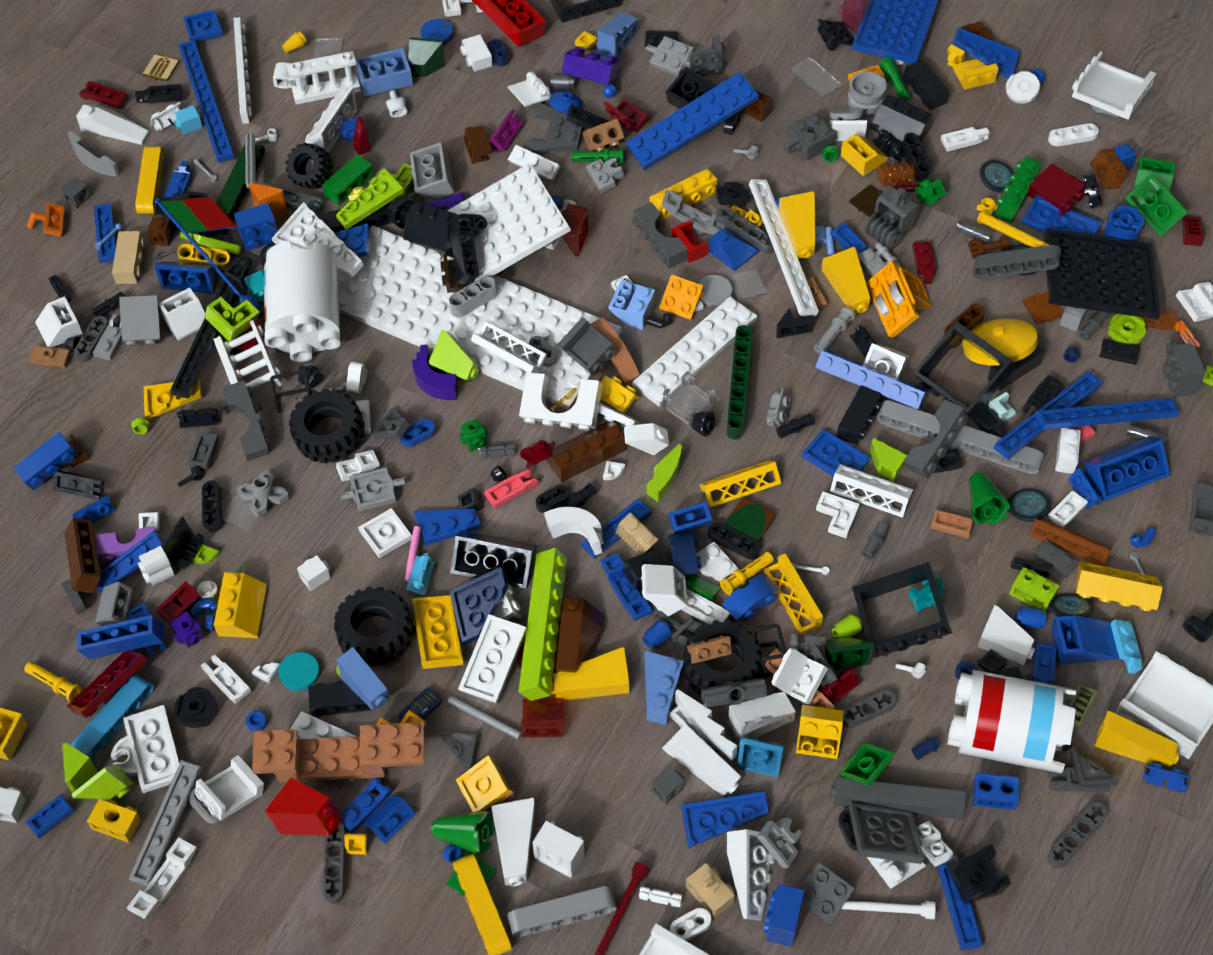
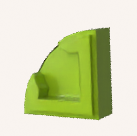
[193,544,220,564]

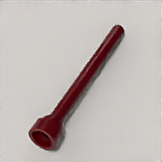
[595,862,650,955]

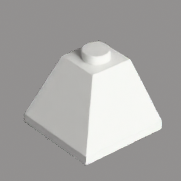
[864,343,910,378]

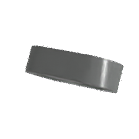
[529,336,556,366]
[61,579,86,614]

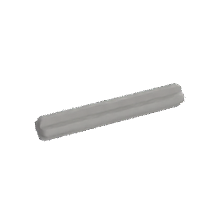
[245,133,256,189]

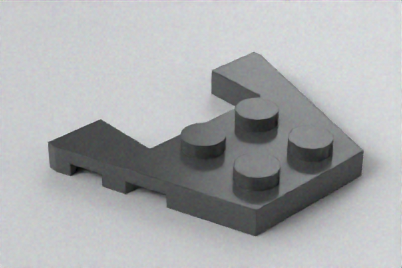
[525,103,583,154]

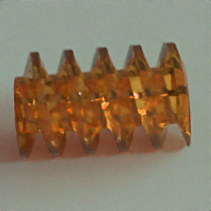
[877,163,914,187]

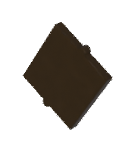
[849,184,882,218]

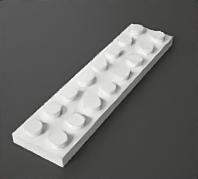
[632,297,757,407]

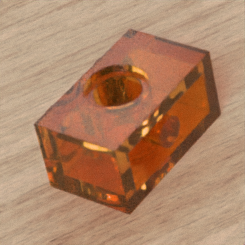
[1090,149,1130,190]

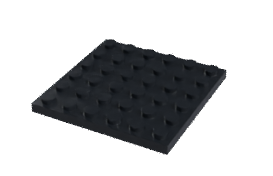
[1044,228,1160,319]

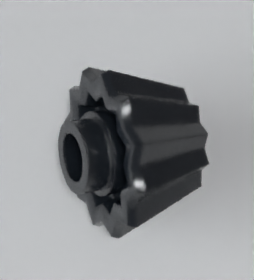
[298,365,324,388]
[692,411,715,437]

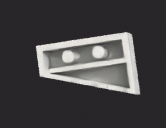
[728,692,796,745]

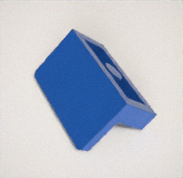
[363,795,415,844]

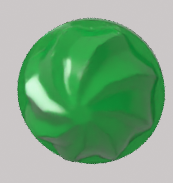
[822,145,839,162]

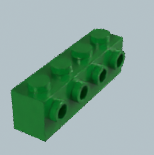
[995,156,1042,223]

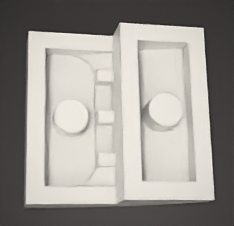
[1176,282,1213,322]

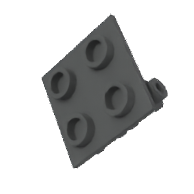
[801,862,855,924]

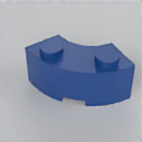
[722,574,780,621]

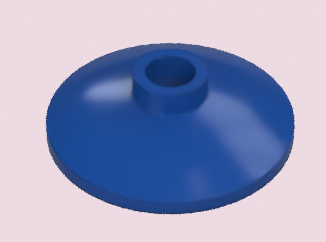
[549,91,582,113]

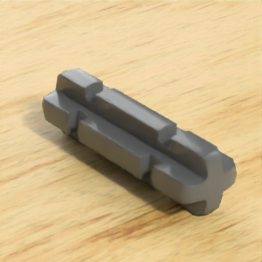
[478,444,515,458]

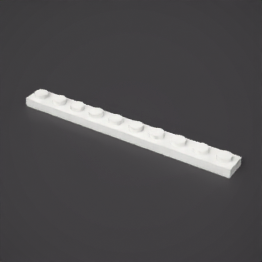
[749,179,819,316]

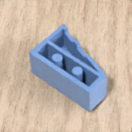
[597,12,639,59]
[644,651,684,725]

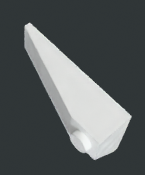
[76,104,149,145]

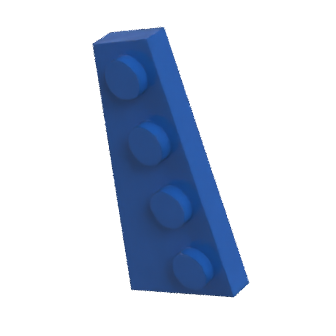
[681,792,769,849]

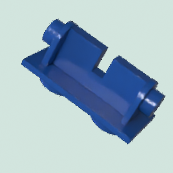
[1068,467,1103,509]
[72,496,115,523]
[1143,763,1190,792]

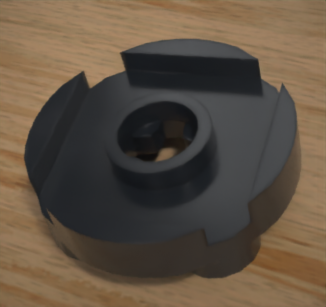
[1083,173,1102,209]
[716,182,751,207]
[174,687,217,728]

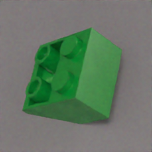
[1133,157,1175,192]

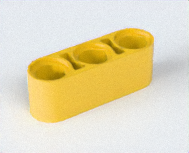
[178,244,230,271]

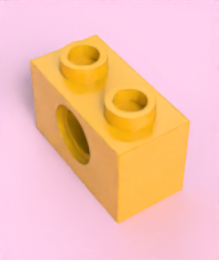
[87,799,142,843]

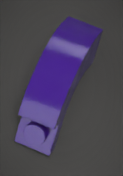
[412,345,457,400]

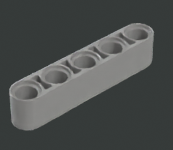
[507,886,617,938]

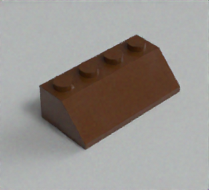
[546,421,627,482]

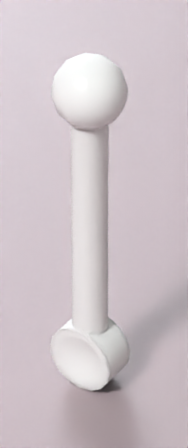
[792,563,830,575]

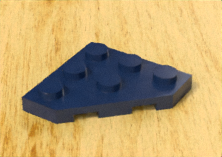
[450,567,509,645]

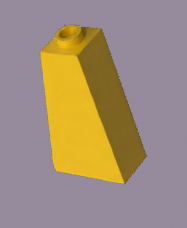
[778,191,815,259]
[821,247,870,315]
[551,647,629,701]
[1094,710,1180,770]

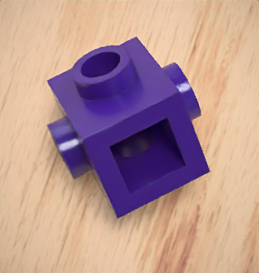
[170,611,204,648]

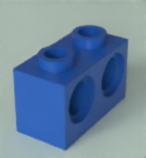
[972,772,1019,810]

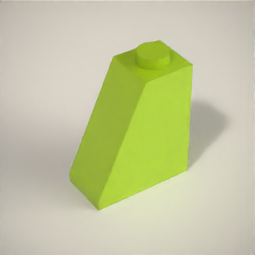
[428,330,479,382]

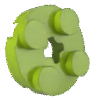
[1108,314,1146,345]

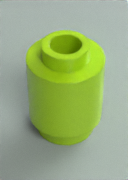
[832,614,863,638]

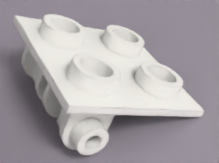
[508,72,551,107]
[867,857,925,889]

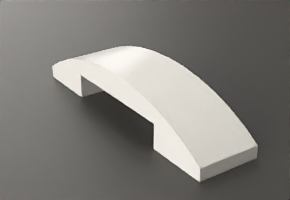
[127,837,197,919]

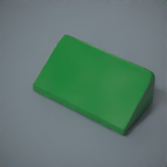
[684,574,721,602]

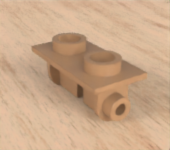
[687,635,732,664]

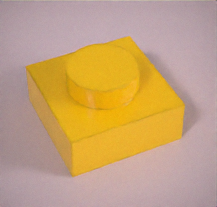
[575,31,598,51]

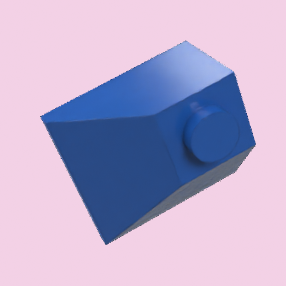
[709,229,759,271]

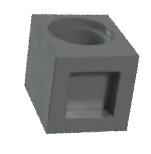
[61,177,92,209]
[651,766,684,805]

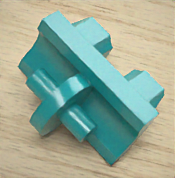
[908,577,945,613]

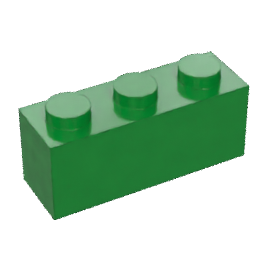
[322,155,374,206]

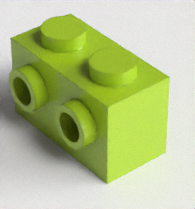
[1009,567,1059,612]

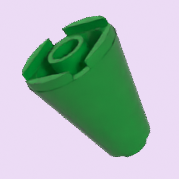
[969,473,1010,525]
[431,811,493,855]

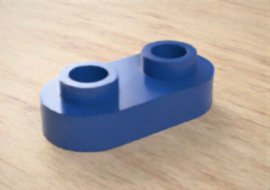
[400,419,435,447]

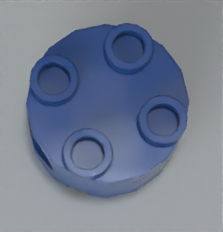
[1104,205,1144,241]

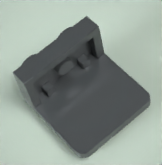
[689,36,725,76]

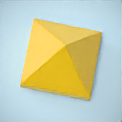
[344,833,367,855]

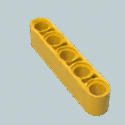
[135,146,164,214]
[452,854,512,955]

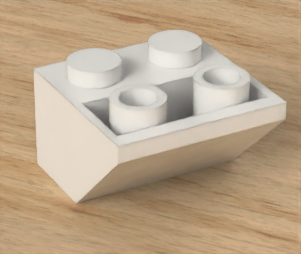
[158,288,205,341]
[35,296,83,348]
[641,564,687,616]

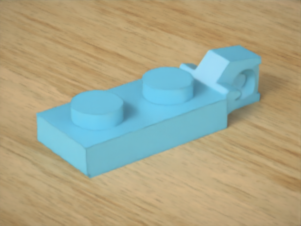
[1110,620,1142,674]

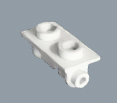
[151,102,180,131]

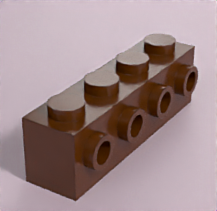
[64,517,100,593]

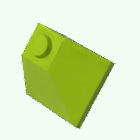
[71,764,133,799]

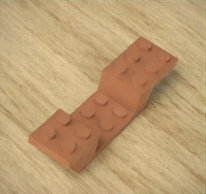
[252,722,424,783]

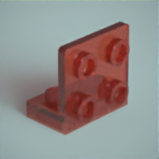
[521,698,564,738]

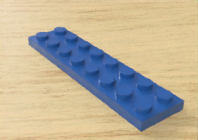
[626,72,759,170]

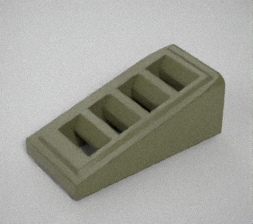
[1068,682,1098,728]

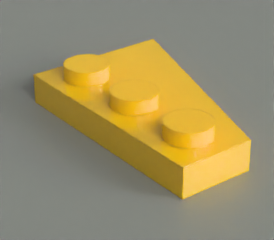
[143,379,202,420]

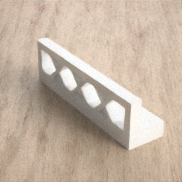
[471,321,547,374]
[830,464,913,518]

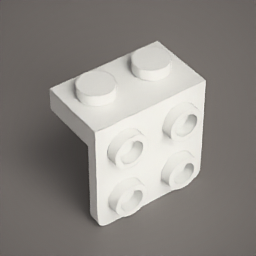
[772,648,828,705]

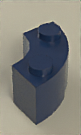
[669,531,702,575]

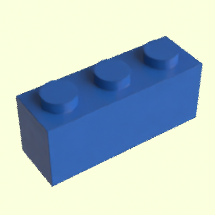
[13,432,79,490]

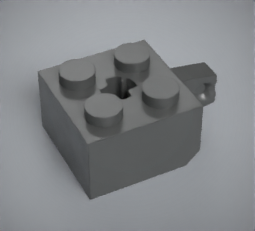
[784,113,835,160]
[875,187,918,237]
[1162,342,1206,397]

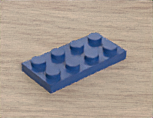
[1021,196,1101,235]

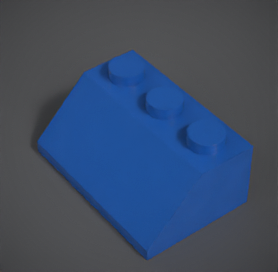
[154,261,219,294]

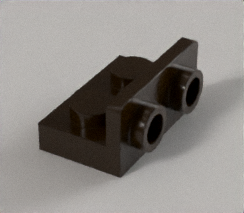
[440,254,468,293]

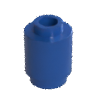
[1015,607,1046,629]
[642,620,672,650]

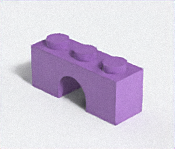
[96,526,157,565]

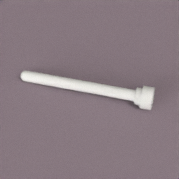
[841,901,935,919]

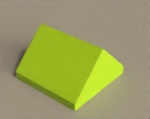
[62,743,98,799]

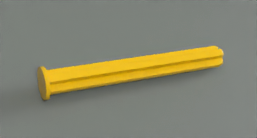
[977,210,1049,248]

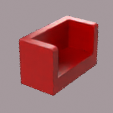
[672,221,708,263]

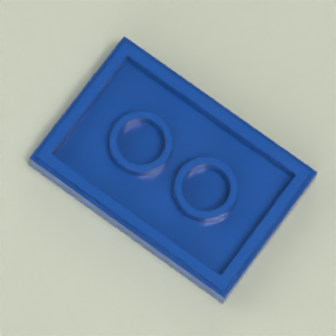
[802,429,871,484]

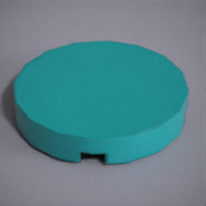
[278,652,320,692]

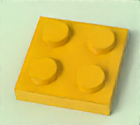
[456,755,511,812]

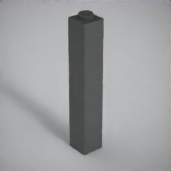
[830,778,965,819]

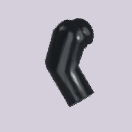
[645,312,673,328]

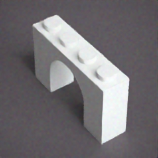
[519,372,603,431]

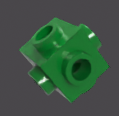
[914,178,946,205]
[459,418,488,452]

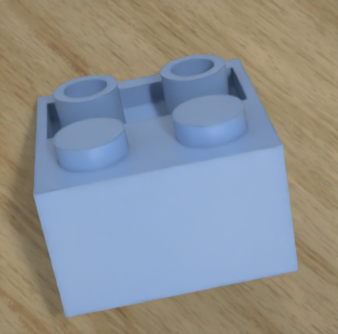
[608,280,655,330]

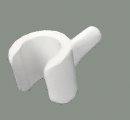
[255,128,277,143]
[896,663,926,679]

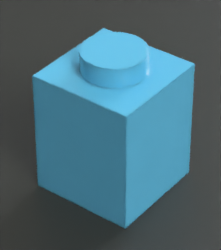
[174,106,202,135]

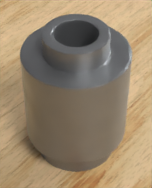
[550,73,574,90]

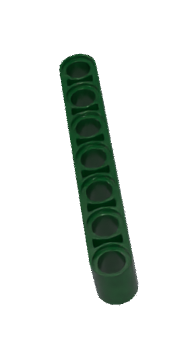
[207,144,265,235]
[727,325,752,440]

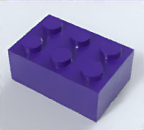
[561,46,622,85]

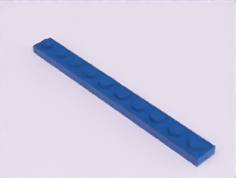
[178,40,235,163]

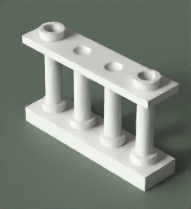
[287,51,361,105]
[213,320,282,389]

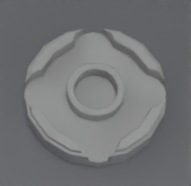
[829,108,864,120]
[698,275,732,307]

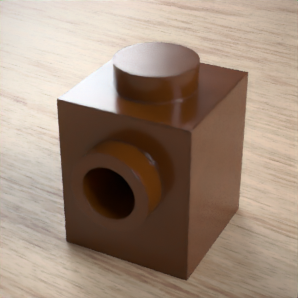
[147,217,174,246]

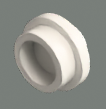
[197,580,217,599]

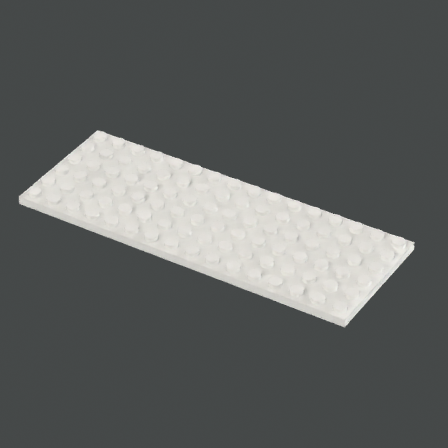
[338,226,621,410]

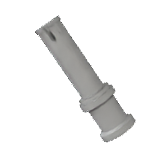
[814,307,855,354]

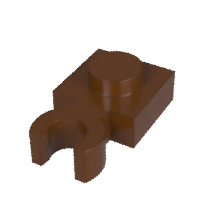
[69,434,89,468]

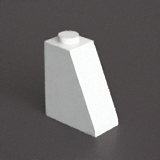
[978,605,1035,665]

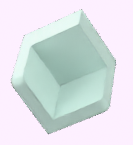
[989,392,1016,422]

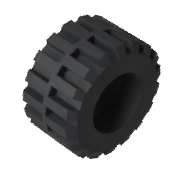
[285,143,333,189]

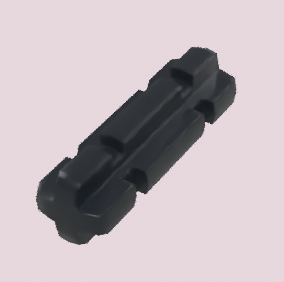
[49,275,71,302]

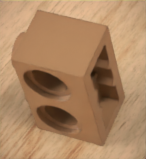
[582,119,625,151]

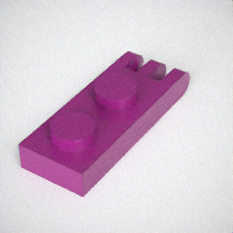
[489,109,524,152]

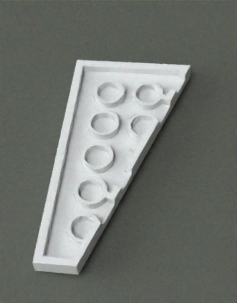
[271,202,363,278]

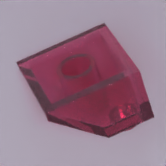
[839,0,864,34]

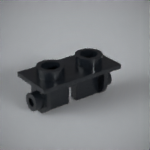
[850,325,876,359]
[177,407,218,428]

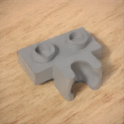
[586,158,624,194]
[757,818,801,868]

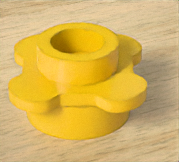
[977,198,998,215]

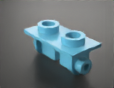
[406,553,435,596]

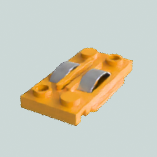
[866,261,920,338]

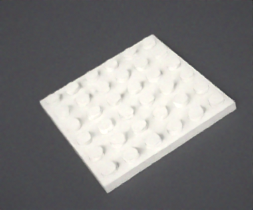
[447,163,571,281]

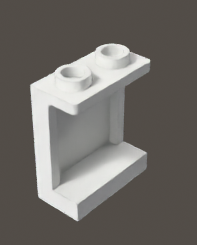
[195,755,264,821]

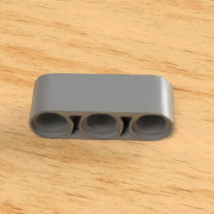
[449,276,496,317]

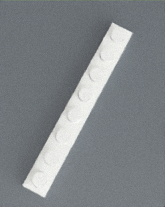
[234,17,252,124]

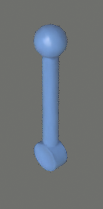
[94,223,122,250]

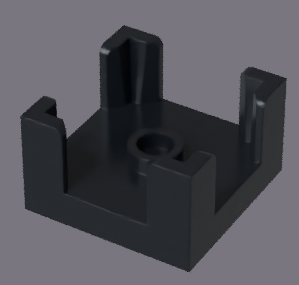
[946,844,1011,905]

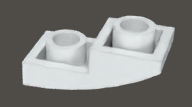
[916,821,953,867]

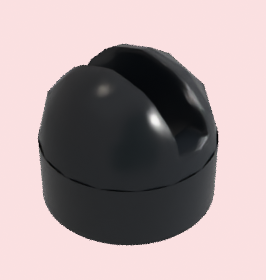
[64,337,80,351]
[490,465,507,482]

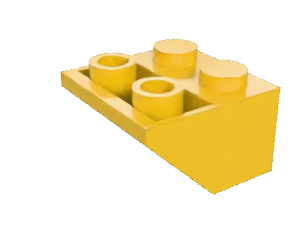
[841,134,889,176]
[796,705,844,759]

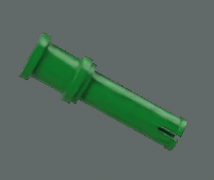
[879,57,911,102]
[572,148,623,164]

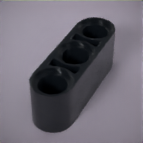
[901,133,932,182]

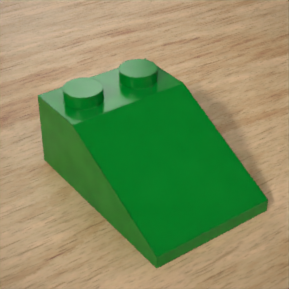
[1123,174,1188,237]

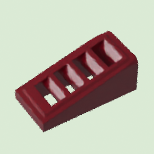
[352,117,370,155]
[1182,216,1204,246]

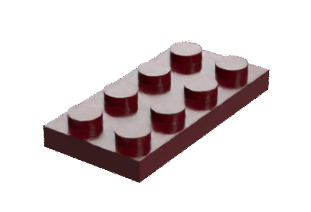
[67,650,147,718]

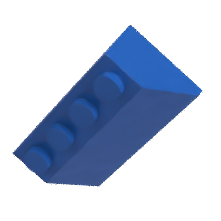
[1084,436,1170,501]

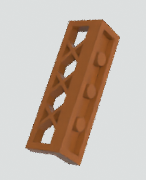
[1030,519,1112,566]

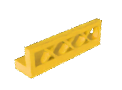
[699,460,781,507]
[763,553,823,635]

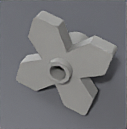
[236,470,289,517]

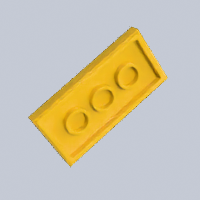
[412,595,463,669]

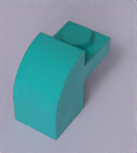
[244,270,264,303]

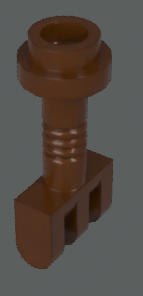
[968,236,1010,259]

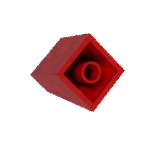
[264,778,342,836]

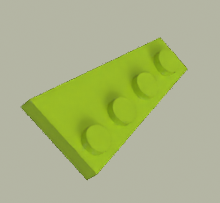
[336,168,405,230]

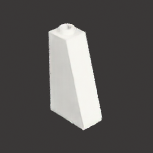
[662,724,741,796]
[491,798,535,887]

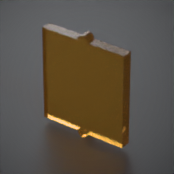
[1022,292,1063,325]

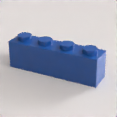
[77,615,163,659]

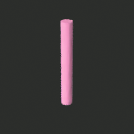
[404,526,421,583]

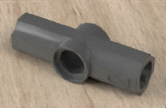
[701,678,767,708]

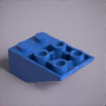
[1050,615,1120,665]

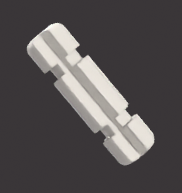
[639,886,682,907]

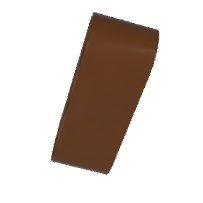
[943,304,985,349]

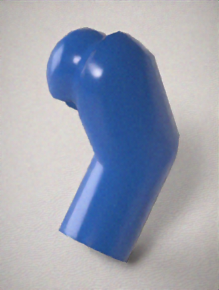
[1130,527,1157,548]

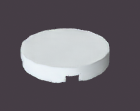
[1006,71,1040,104]

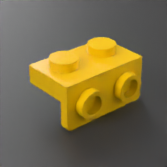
[601,375,640,414]

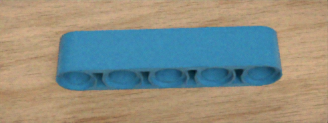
[71,674,154,761]

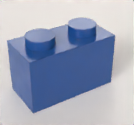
[668,502,712,534]

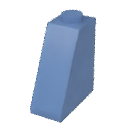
[336,647,389,711]

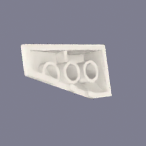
[727,829,775,921]

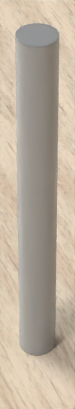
[448,696,522,740]

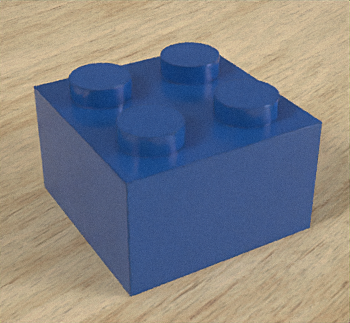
[234,203,277,251]
[763,884,804,947]

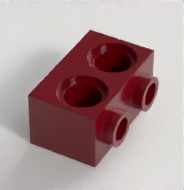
[156,581,200,627]

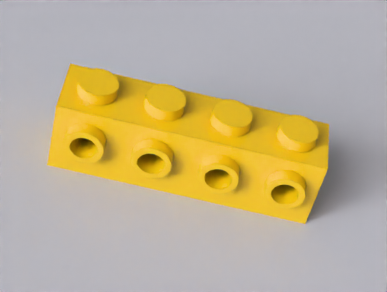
[649,168,717,221]

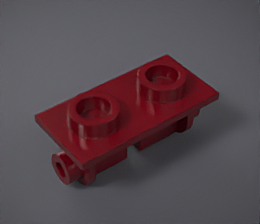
[520,440,555,467]
[818,668,861,704]

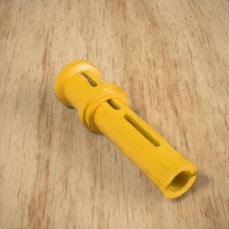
[720,552,774,595]
[24,661,82,702]

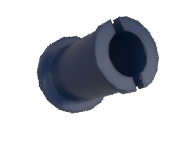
[911,737,940,760]

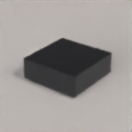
[977,649,1007,674]

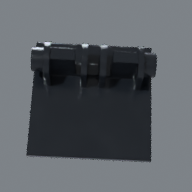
[818,19,854,51]
[873,129,904,160]
[162,517,204,571]

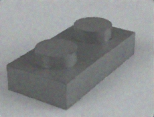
[188,432,218,470]
[1034,539,1079,578]

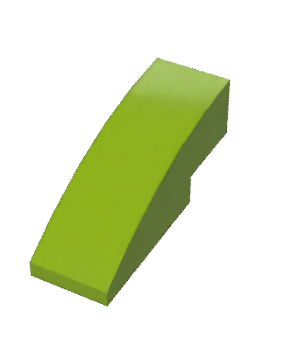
[647,444,682,502]

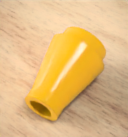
[281,31,307,54]

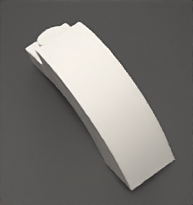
[544,507,603,555]

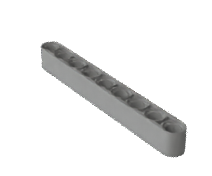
[877,400,1044,475]

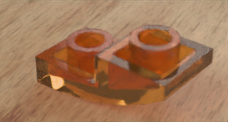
[1141,313,1178,330]

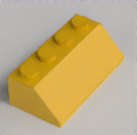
[1075,561,1163,611]

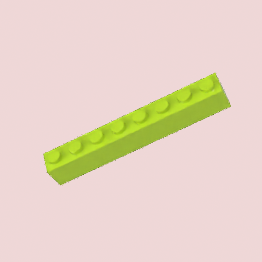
[518,548,567,701]

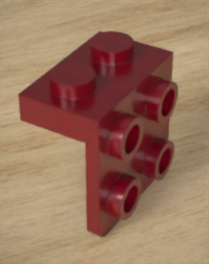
[603,98,649,133]

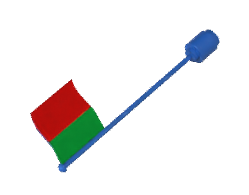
[155,197,264,320]

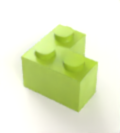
[204,297,260,342]

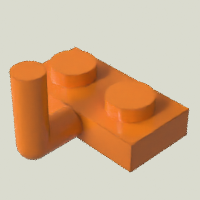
[27,202,64,237]

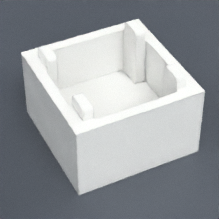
[533,821,585,878]

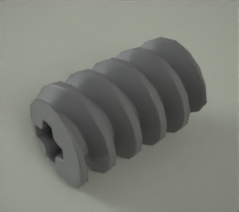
[864,213,904,250]

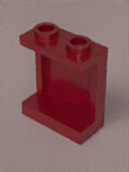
[1028,163,1085,217]

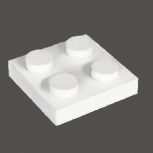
[358,508,412,558]

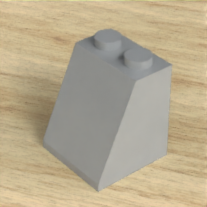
[119,295,160,346]

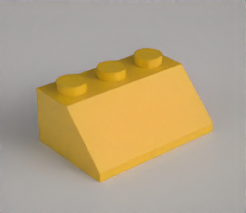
[214,572,267,638]

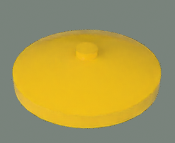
[962,318,1038,366]

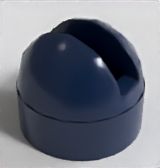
[1064,346,1080,363]

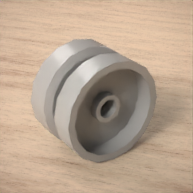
[847,71,887,115]

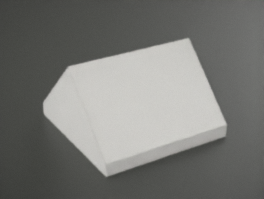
[829,120,867,141]

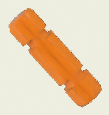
[1174,320,1201,351]

